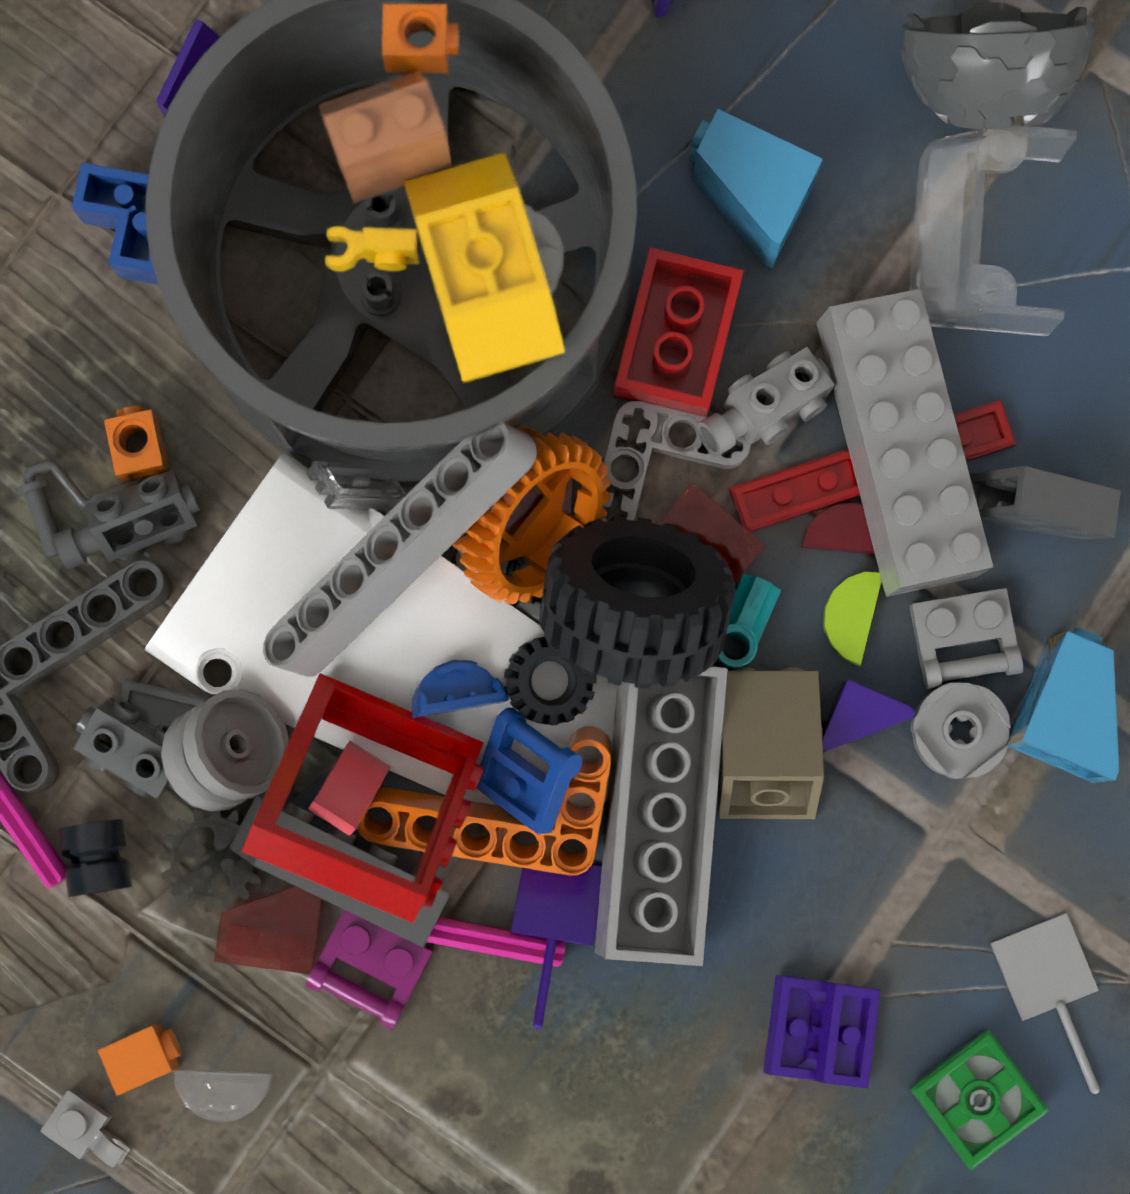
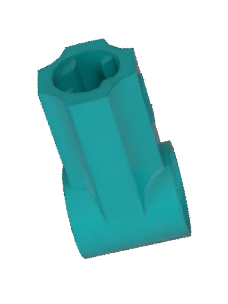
[714,573,781,671]

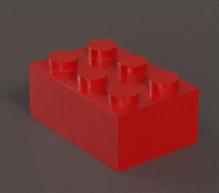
[614,247,744,417]

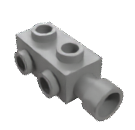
[697,347,835,456]

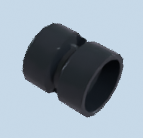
[58,819,132,897]

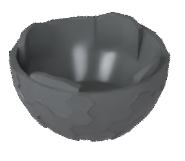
[900,2,1095,129]

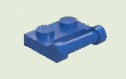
[476,708,583,834]

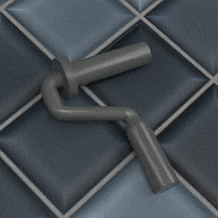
[15,460,144,558]

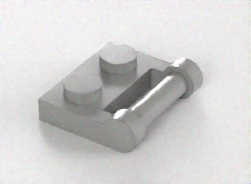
[909,588,1023,689]

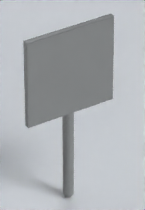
[990,913,1100,1094]

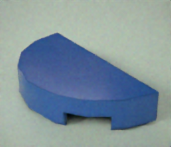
[412,660,509,718]

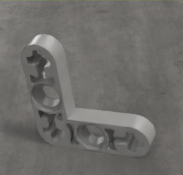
[601,401,750,522]

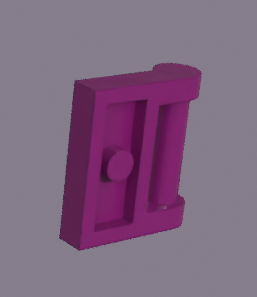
[305,910,433,1030]

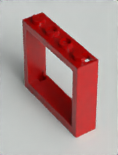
[241,673,484,923]

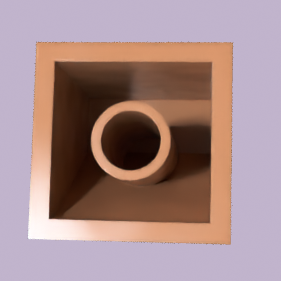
[318,70,452,203]

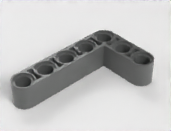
[0,560,172,792]

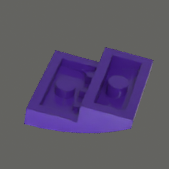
[763,975,881,1088]

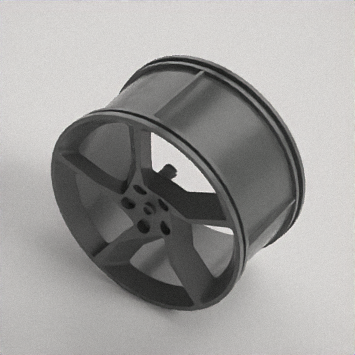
[146,0,637,489]

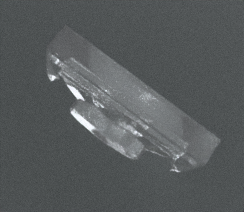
[173,1069,273,1123]

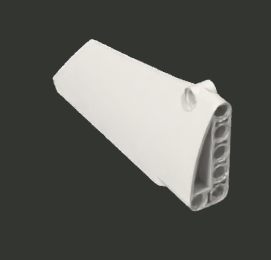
[144,452,617,808]

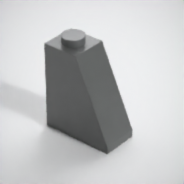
[970,466,1121,540]

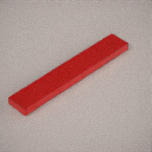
[729,400,1016,534]

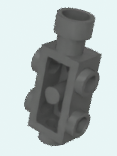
[53,469,201,570]
[73,699,200,810]

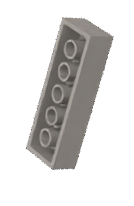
[816,289,993,597]
[594,667,728,966]

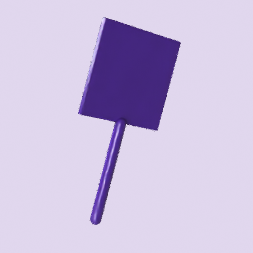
[511,864,602,1030]

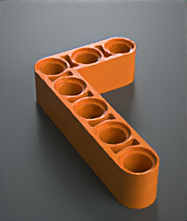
[357,726,611,875]

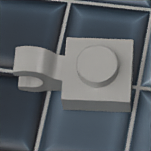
[40,1088,132,1168]

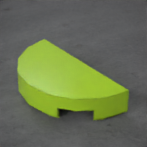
[823,572,882,667]

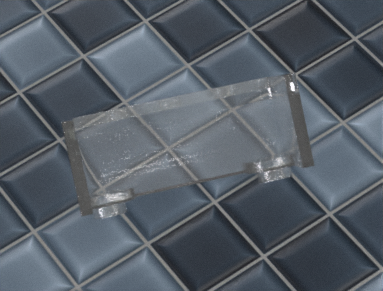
[910,125,1077,336]

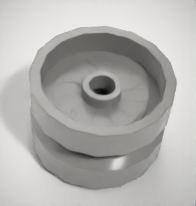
[161,689,289,812]

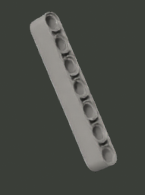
[263,423,537,677]

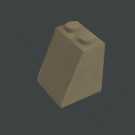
[718,667,824,819]

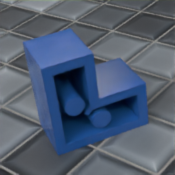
[72,162,158,285]

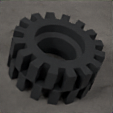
[504,637,597,725]

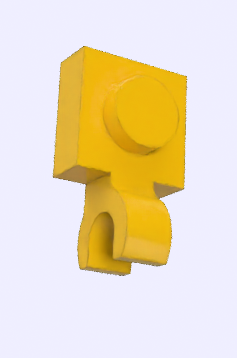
[326,227,420,271]

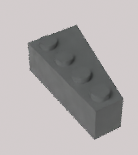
[229,796,450,947]

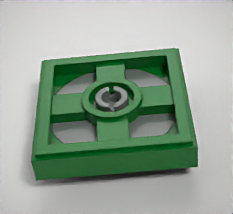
[908,1029,1049,1170]

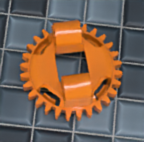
[452,426,611,605]

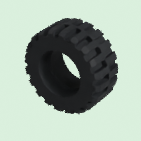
[539,517,736,688]

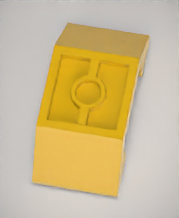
[404,152,565,383]

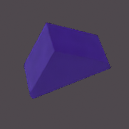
[822,680,916,753]

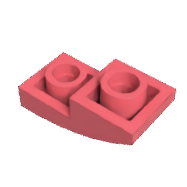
[308,740,390,836]

